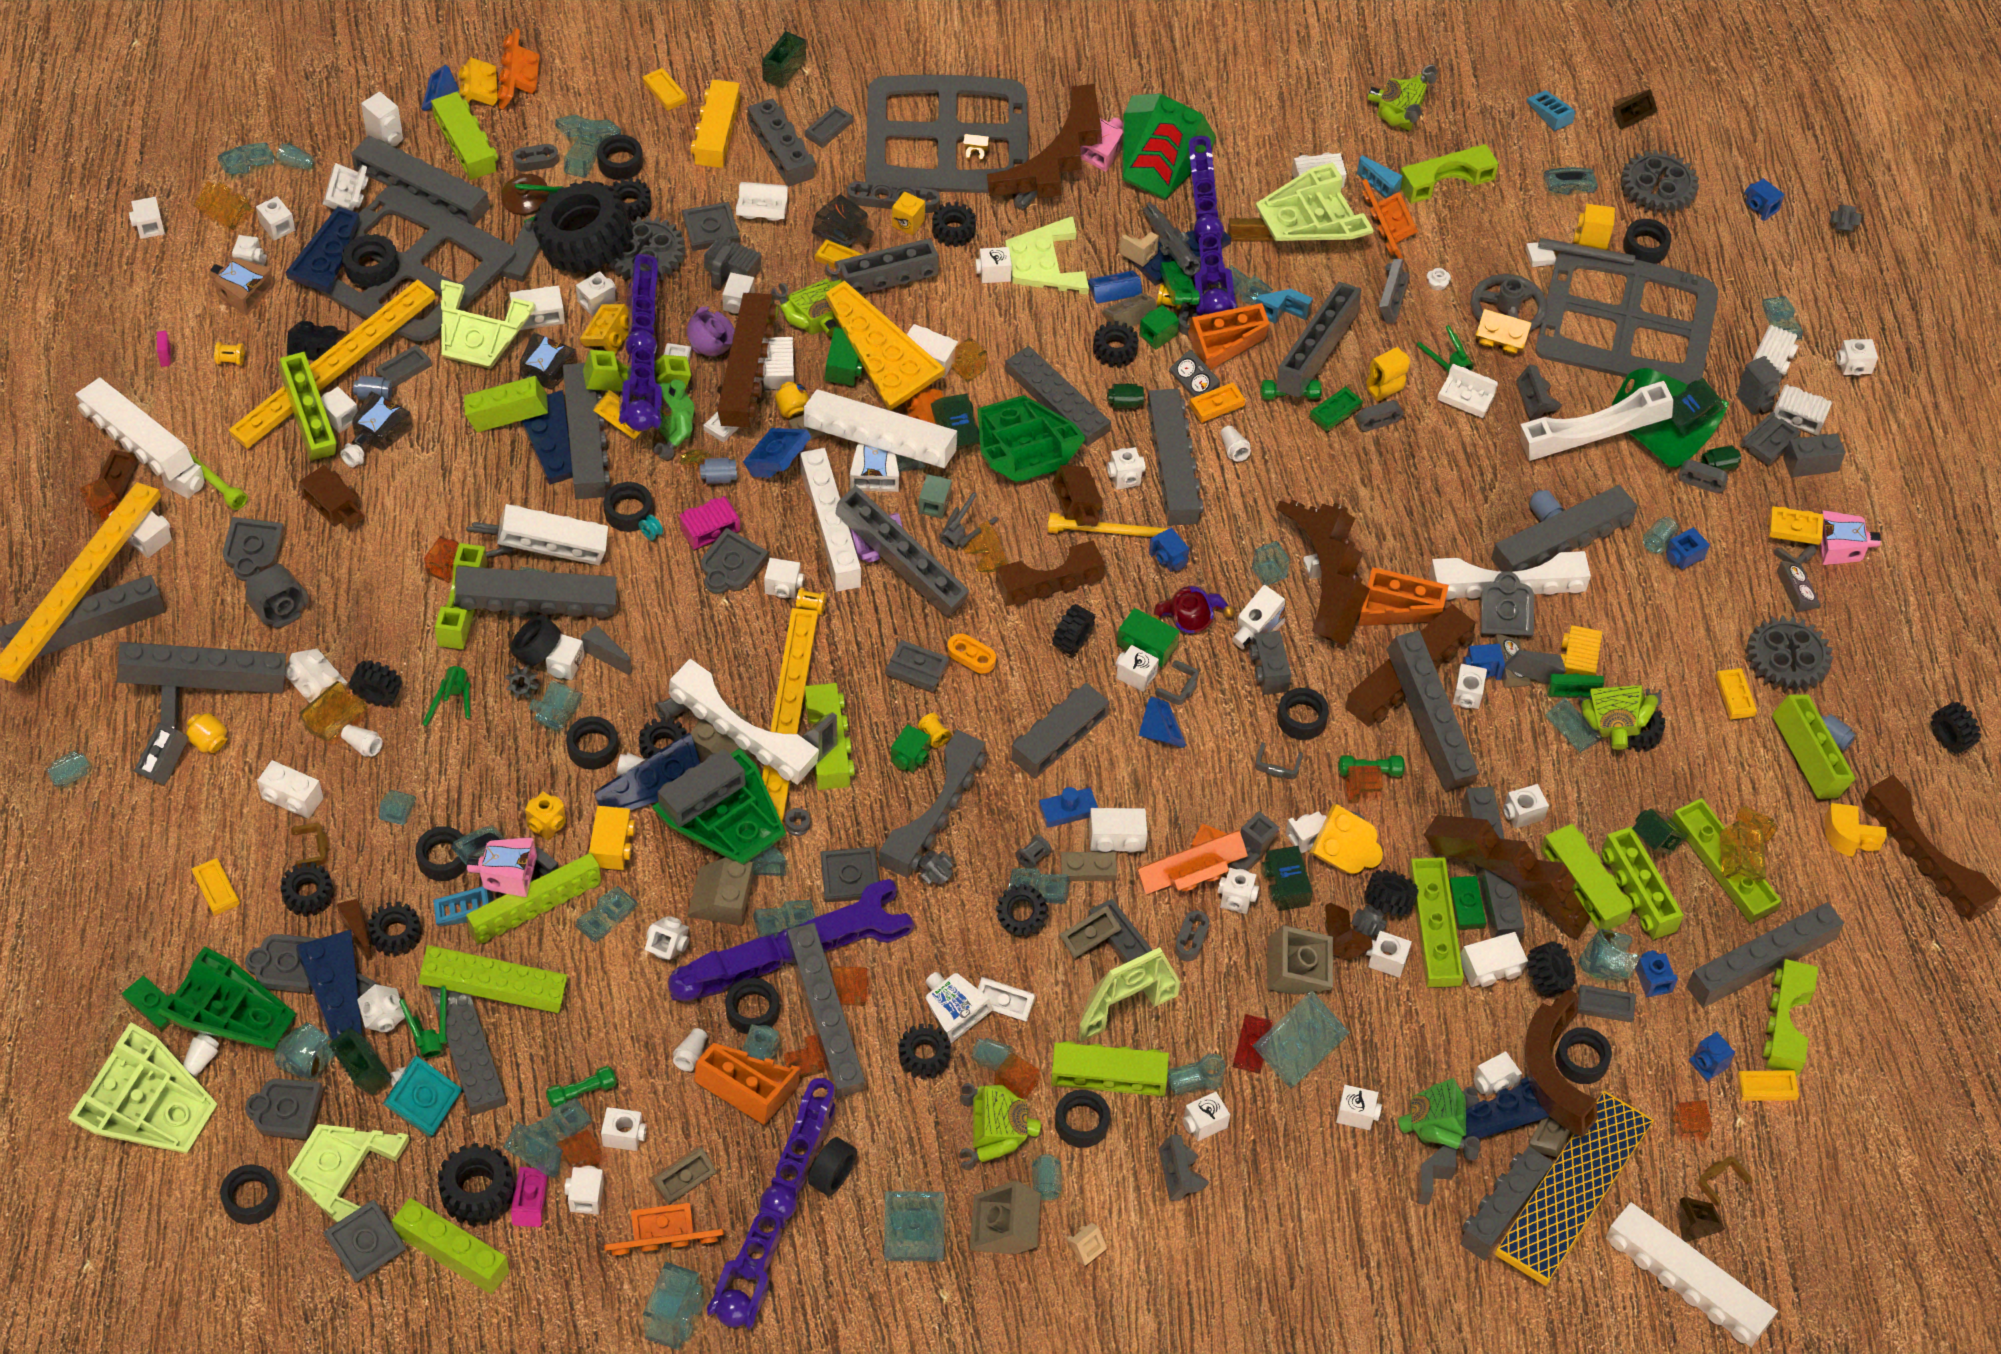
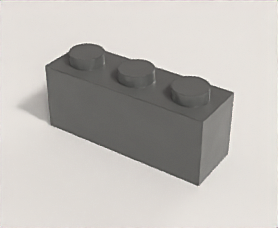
[657,748,746,828]

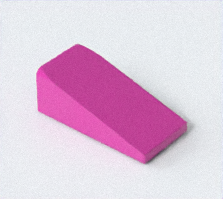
[511,1167,549,1227]

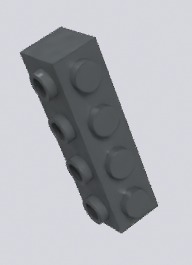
[747,98,816,187]
[838,238,939,294]
[1460,1146,1553,1261]

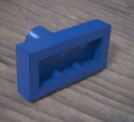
[1039,787,1098,828]

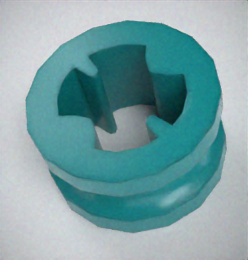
[638,515,663,541]

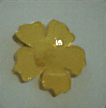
[680,449,710,467]

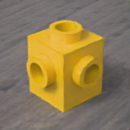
[525,791,566,841]

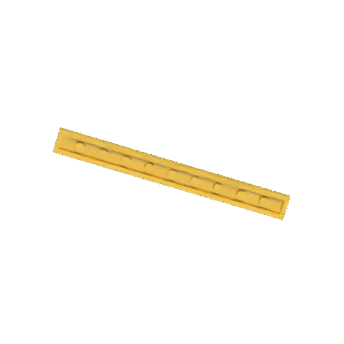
[228,279,436,449]
[0,482,161,683]
[762,608,818,825]

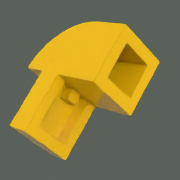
[1825,803,1887,857]

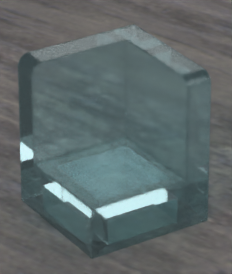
[1252,541,1290,586]

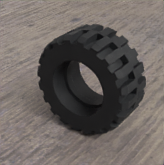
[533,181,632,273]

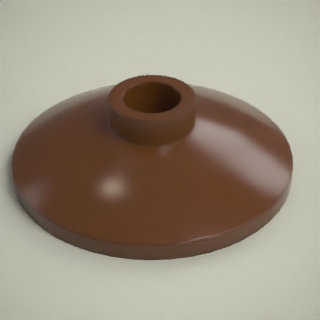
[501,174,549,215]

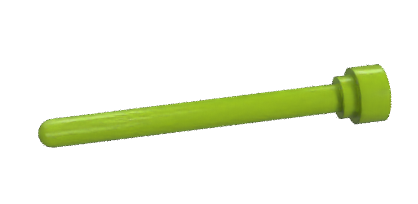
[189,451,248,511]

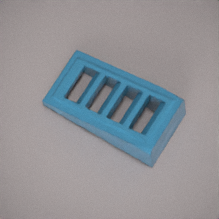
[1526,90,1575,131]
[1357,155,1403,199]
[433,886,494,926]

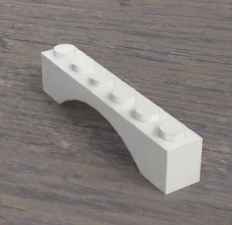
[1520,381,1673,461]
[800,448,861,592]
[1429,551,1591,600]
[669,659,819,785]

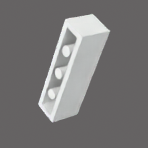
[497,504,608,566]

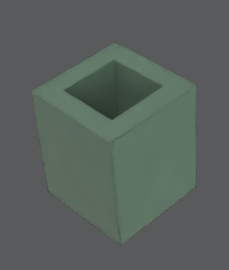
[918,474,952,519]

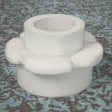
[1427,268,1451,290]
[341,443,364,468]

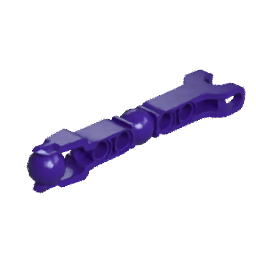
[1189,136,1237,316]
[619,254,662,432]
[667,879,915,1002]
[707,1078,836,1330]

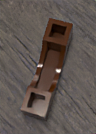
[996,540,1105,607]

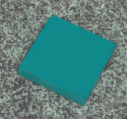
[383,1055,462,1137]

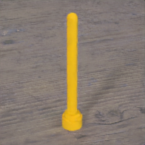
[1047,512,1168,537]

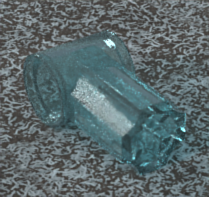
[1167,1054,1225,1095]

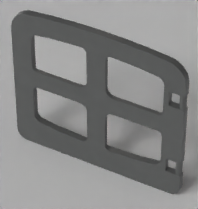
[865,75,1028,194]
[318,185,516,341]
[1535,252,1718,389]

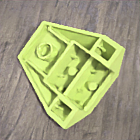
[1255,162,1374,241]
[1078,947,1180,1042]
[68,1022,217,1154]

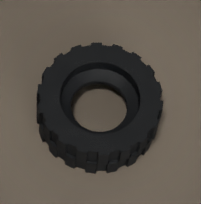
[342,234,399,287]

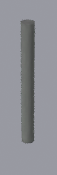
[1538,238,1635,265]

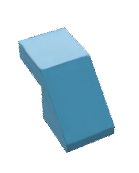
[1256,289,1313,324]

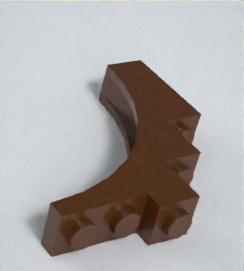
[987,84,1102,198]
[1276,500,1370,646]
[1424,815,1591,939]

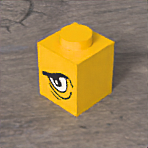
[892,191,925,236]

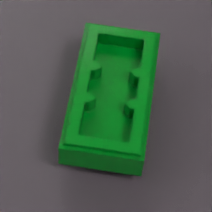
[1309,386,1363,431]
[1546,673,1604,698]
[1449,876,1487,930]
[121,975,171,1032]

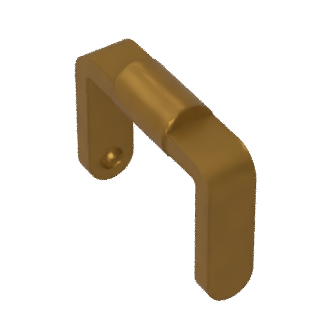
[291,823,329,869]
[1698,1156,1753,1206]

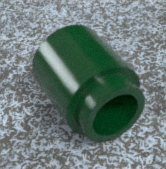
[1107,383,1144,409]
[1701,445,1741,472]

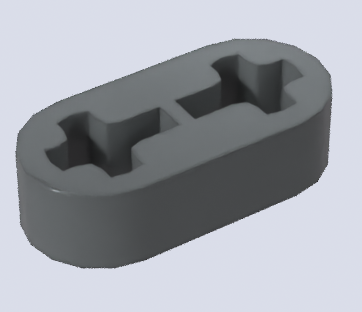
[513,144,559,172]
[1355,400,1404,431]
[1679,460,1728,493]
[1175,910,1209,962]

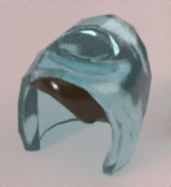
[1578,928,1639,980]
[274,1022,337,1080]

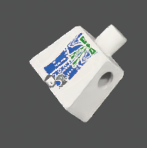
[925,972,993,1043]

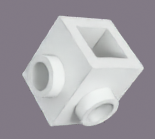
[1836,339,1878,375]
[1107,447,1145,490]
[1218,868,1259,914]
[644,916,689,960]
[357,984,405,1032]

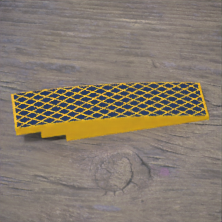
[1495,1090,1654,1286]

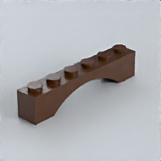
[1862,774,2001,922]

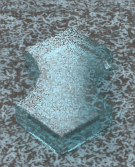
[555,114,621,142]

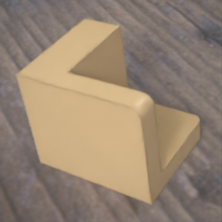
[1120,232,1159,266]

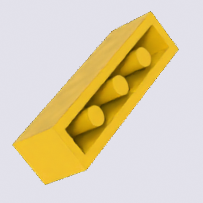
[691,79,741,168]

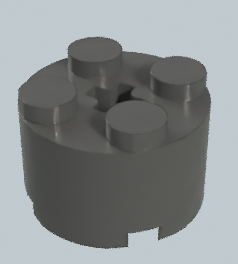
[245,564,308,628]

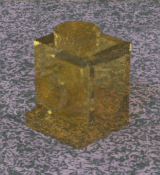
[951,337,987,383]

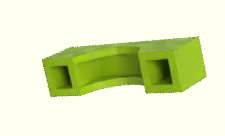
[1400,144,1499,204]
[583,350,691,391]
[435,543,488,650]
[805,683,855,790]
[1762,959,1818,1076]

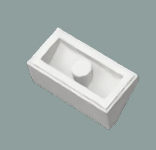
[978,977,1037,1022]

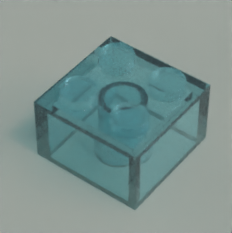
[884,1191,944,1261]
[643,1262,704,1350]

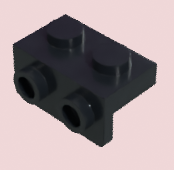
[287,321,346,360]

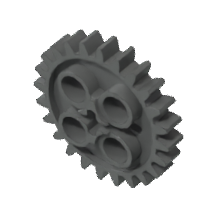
[1621,150,1699,214]
[609,215,686,280]
[1746,615,1833,692]

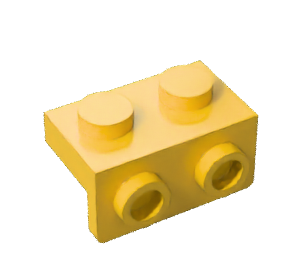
[458,57,497,106]

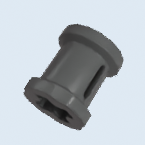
[654,697,690,722]
[1015,834,1052,870]

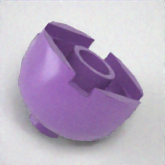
[686,307,735,357]

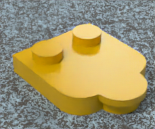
[1309,804,1383,874]

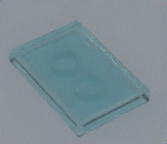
[1252,990,1350,1088]

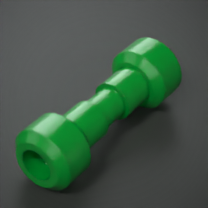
[1260,380,1322,400]
[1338,755,1405,777]
[545,1065,617,1110]

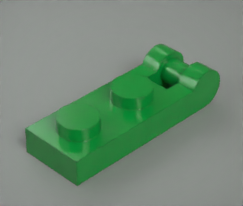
[1160,261,1199,305]

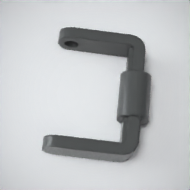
[711,245,731,290]
[1774,544,1819,565]
[1155,660,1199,705]
[1255,742,1303,779]

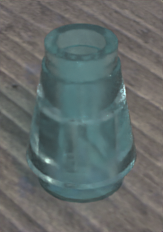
[276,142,314,170]

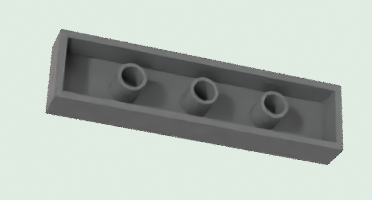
[1005,346,1111,447]
[430,987,506,1116]

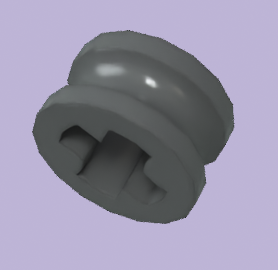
[785,808,810,836]

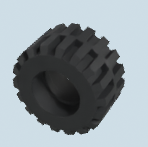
[438,1143,515,1226]

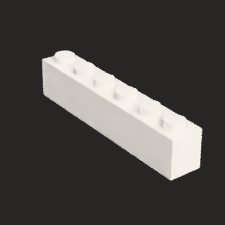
[75,377,194,481]
[804,389,957,468]
[1606,1202,1778,1348]

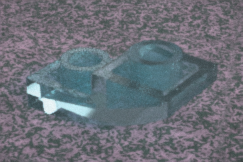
[217,142,275,174]

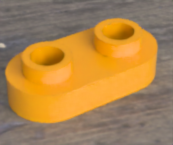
[947,633,996,674]

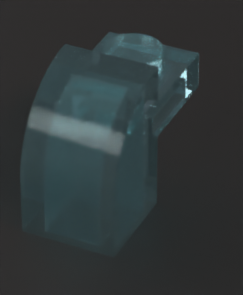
[528,681,583,731]

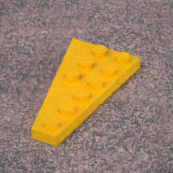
[826,281,945,411]

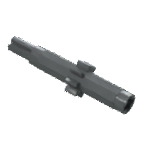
[1143,202,1200,275]

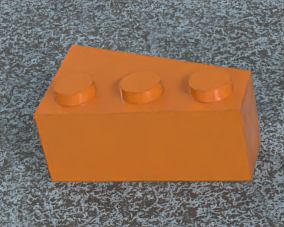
[1188,303,1270,370]
[1358,567,1449,626]
[694,1043,800,1125]

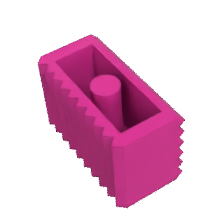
[679,496,740,550]

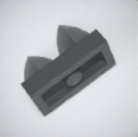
[1516,365,1562,419]
[1158,1134,1209,1201]

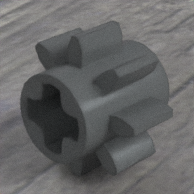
[1830,205,1862,231]
[505,664,539,698]
[919,851,953,884]
[1351,905,1387,940]

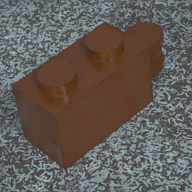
[299,465,364,529]
[1052,465,1103,527]

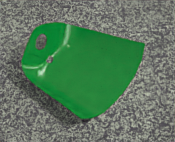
[1612,368,1729,467]

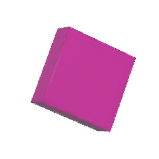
[157,331,171,367]

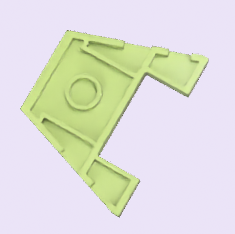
[1005,217,1089,294]
[441,280,536,369]
[287,1124,410,1223]

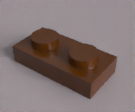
[93,449,138,500]

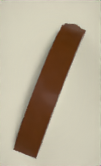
[1525,990,1598,1137]

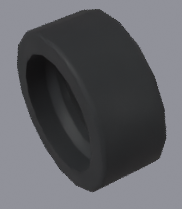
[597,134,643,180]
[1623,218,1671,264]
[603,481,653,532]
[510,615,561,667]
[1277,688,1329,740]
[566,716,619,770]
[415,826,470,881]
[725,978,780,1035]
[1555,1027,1612,1084]
[1055,1090,1110,1148]
[808,1137,857,1196]
[220,1164,280,1225]

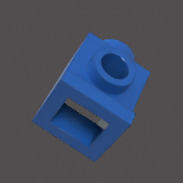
[1744,178,1785,222]
[1149,527,1189,572]
[1666,527,1710,569]
[1463,644,1505,680]
[1635,950,1678,998]
[1688,1031,1735,1082]

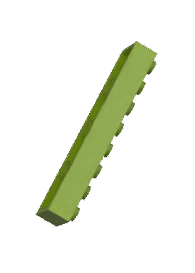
[1671,798,1782,924]
[466,853,601,945]
[1409,857,1464,987]
[418,945,567,1013]

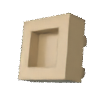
[1067,1222,1107,1266]

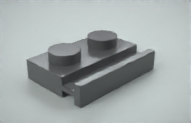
[1740,412,1801,465]
[885,640,949,692]

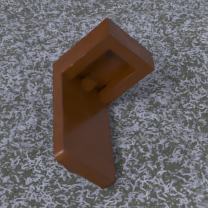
[1325,902,1373,961]

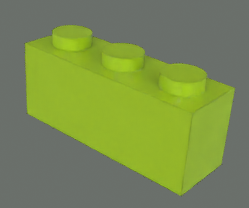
[464,376,548,432]

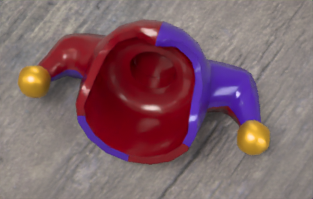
[1152,586,1235,633]

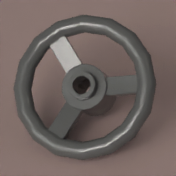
[1470,273,1548,332]

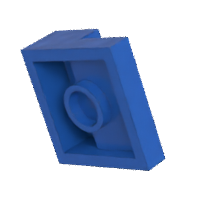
[743,428,811,478]

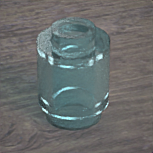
[1643,517,1679,553]
[46,750,90,788]
[972,1038,1016,1073]
[1032,1154,1062,1201]

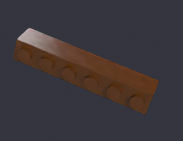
[717,293,779,428]
[1345,604,1476,727]

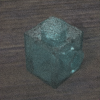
[742,1024,779,1061]

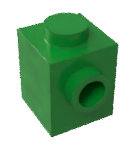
[1139,305,1179,350]
[891,724,931,774]

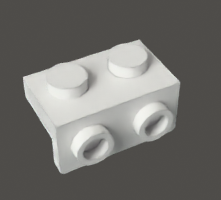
[323,163,368,211]
[736,182,788,221]
[1437,364,1498,418]
[285,648,347,707]

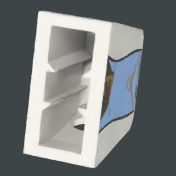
[850,443,899,492]
[1232,584,1285,649]

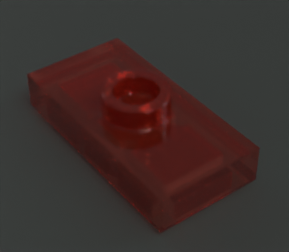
[1232,1014,1273,1074]

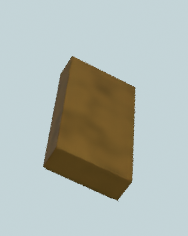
[1227,218,1275,241]

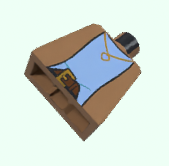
[209,258,274,315]

